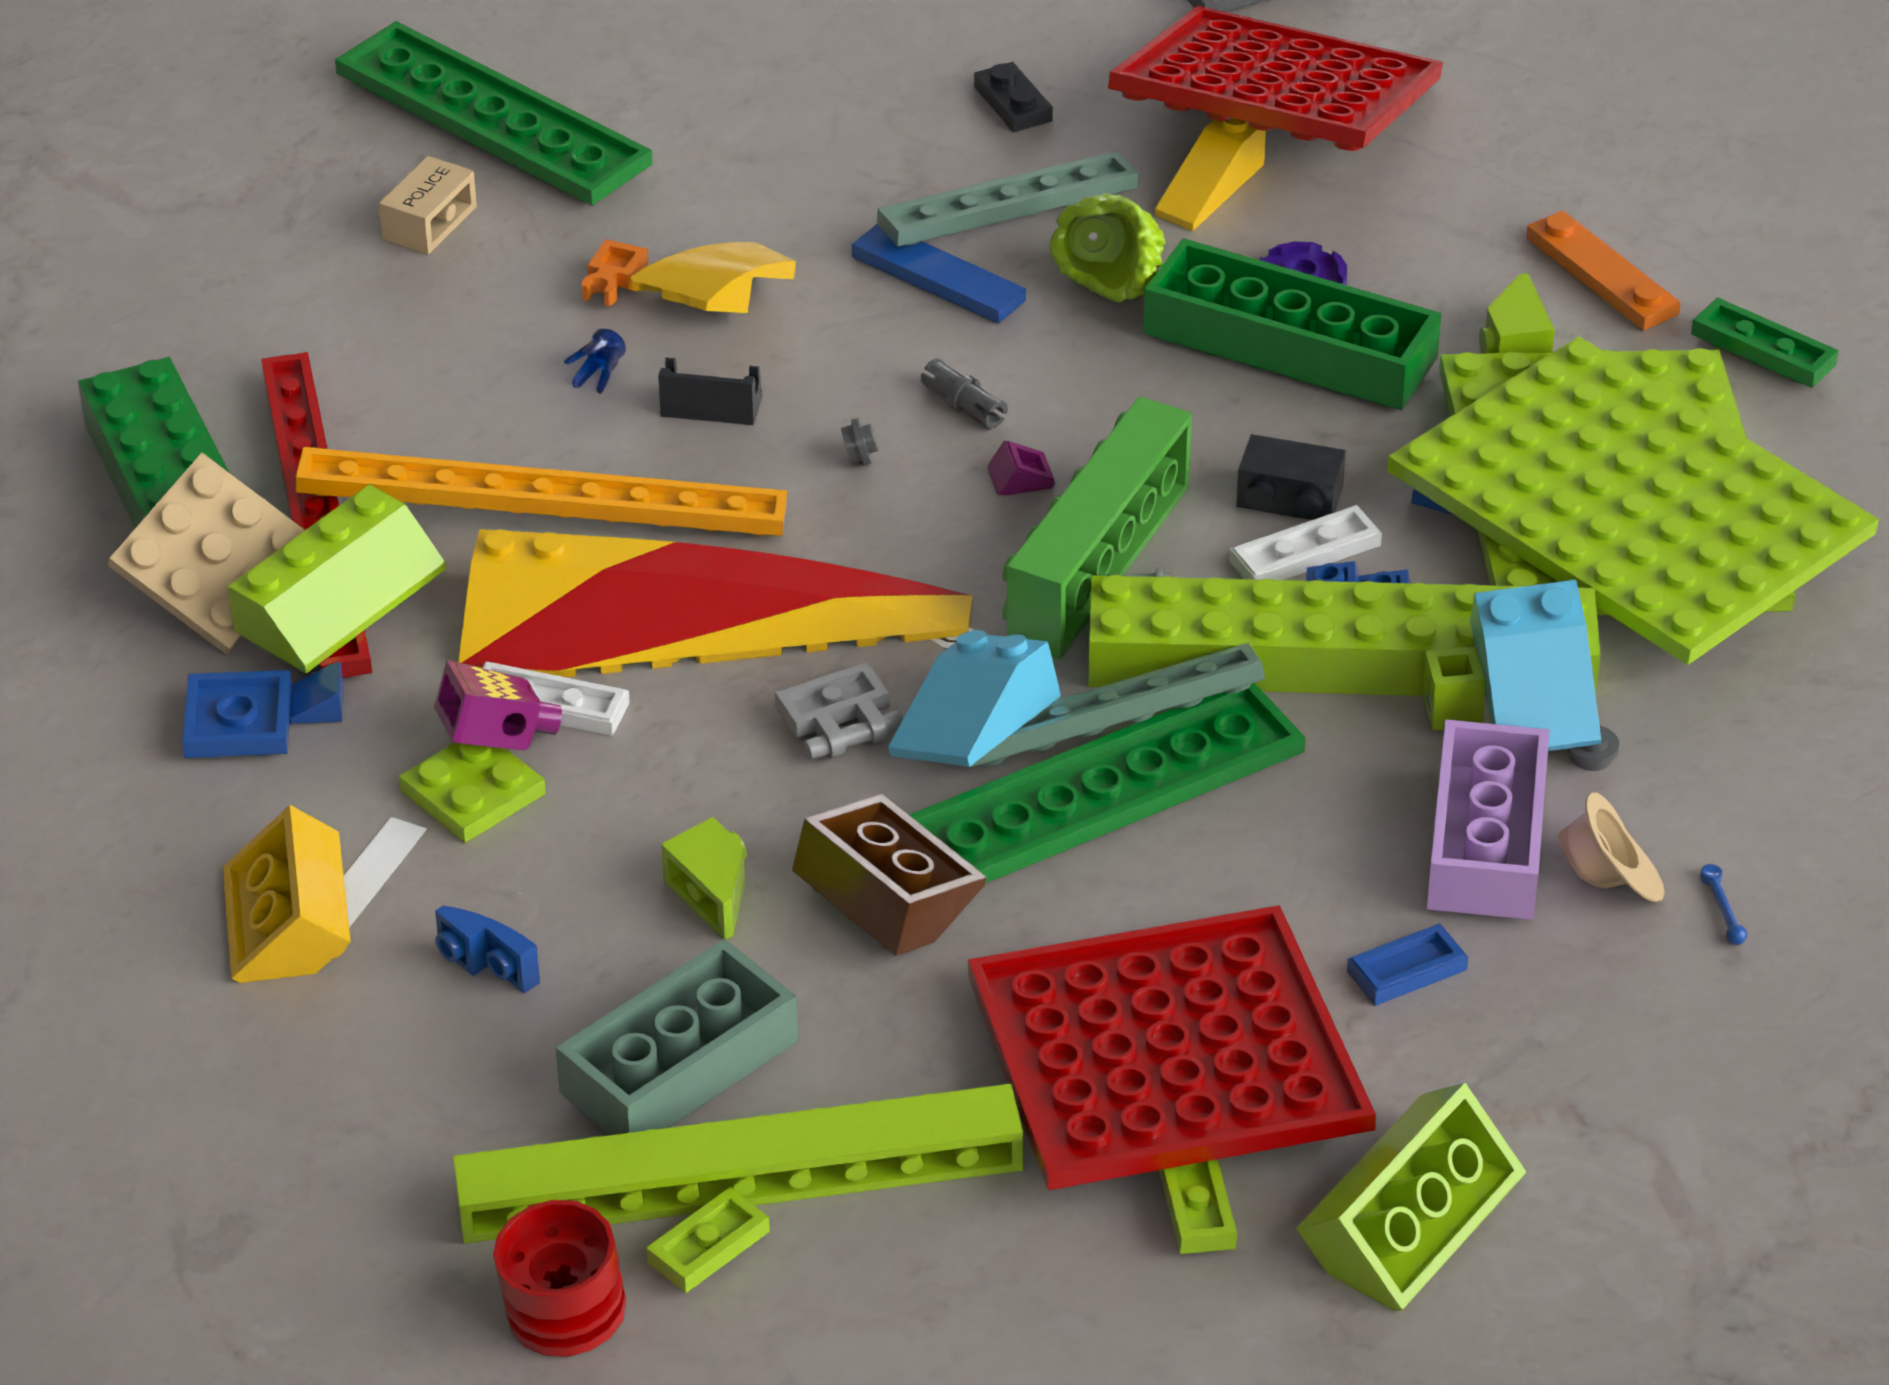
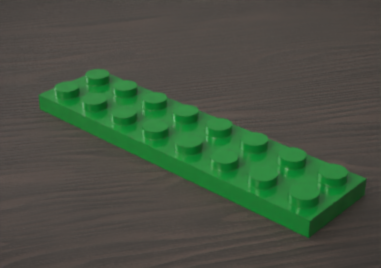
[335,21,653,206]
[909,683,1305,884]

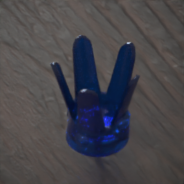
[564,329,626,394]

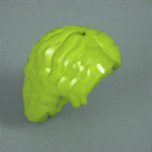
[1049,193,1166,303]

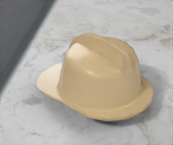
[1558,792,1665,902]

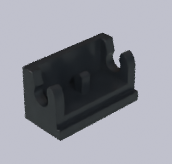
[658,357,762,426]

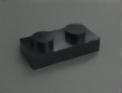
[974,61,1053,133]

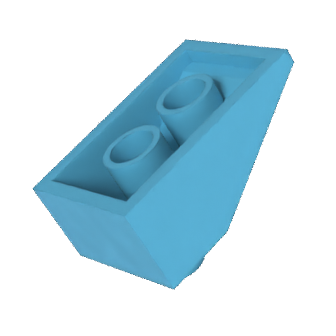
[1470,580,1601,751]
[888,630,1061,767]

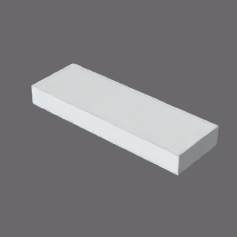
[1229,505,1382,580]
[483,661,630,736]

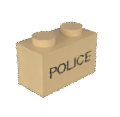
[378,156,477,255]

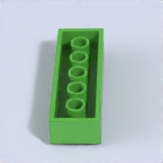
[1002,396,1192,660]

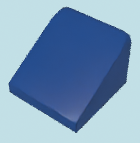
[291,662,344,724]

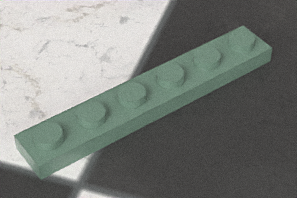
[877,151,1139,246]
[971,643,1265,767]

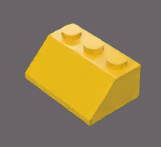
[223,805,351,983]

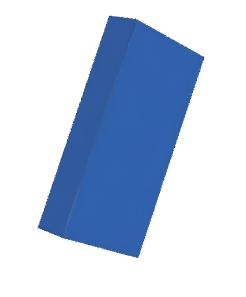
[1347,923,1468,1006]

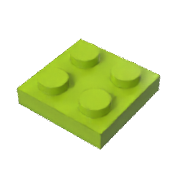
[399,742,546,843]

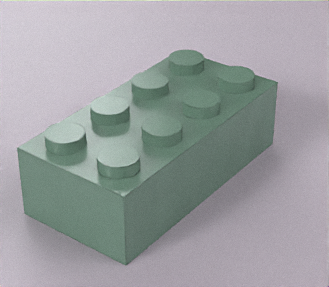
[556,939,798,1135]

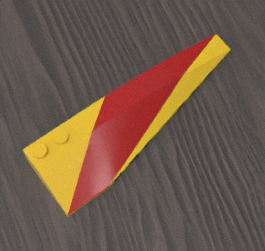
[458,529,973,678]

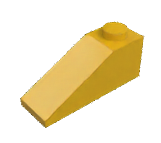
[1155,118,1266,231]

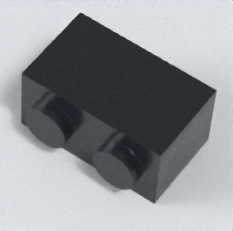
[1236,434,1346,520]

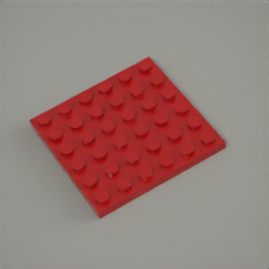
[1108,6,1443,151]
[968,905,1376,1190]

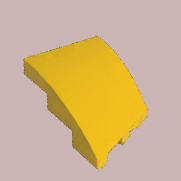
[628,242,796,313]

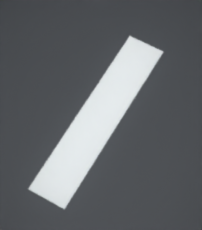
[344,817,427,928]

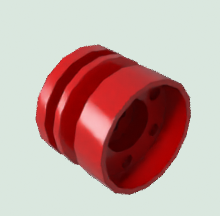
[493,1200,627,1357]

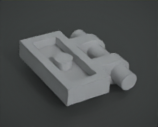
[775,662,903,760]

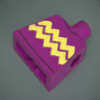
[434,660,562,751]

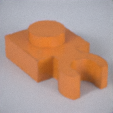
[581,239,649,307]

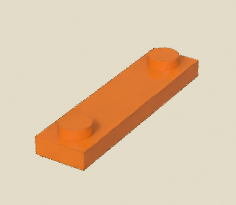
[1526,210,1681,331]

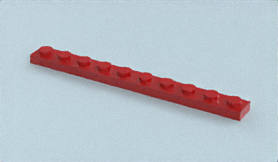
[261,352,372,678]

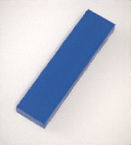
[852,224,1026,324]

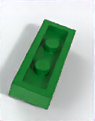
[1691,297,1839,388]

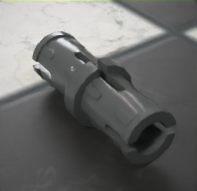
[921,358,1008,429]

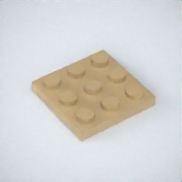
[108,453,305,655]

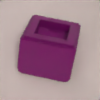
[988,440,1056,495]

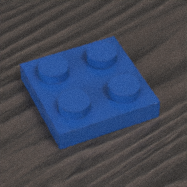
[182,670,292,758]

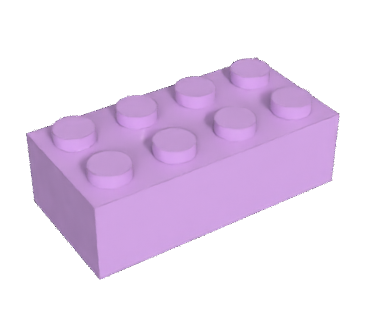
[1427,720,1550,920]

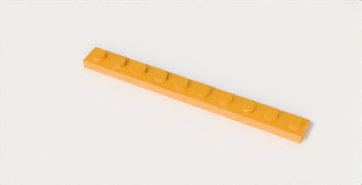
[296,447,788,536]

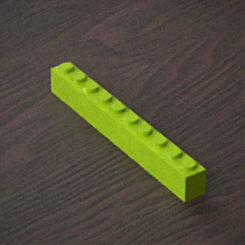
[453,1084,1023,1244]

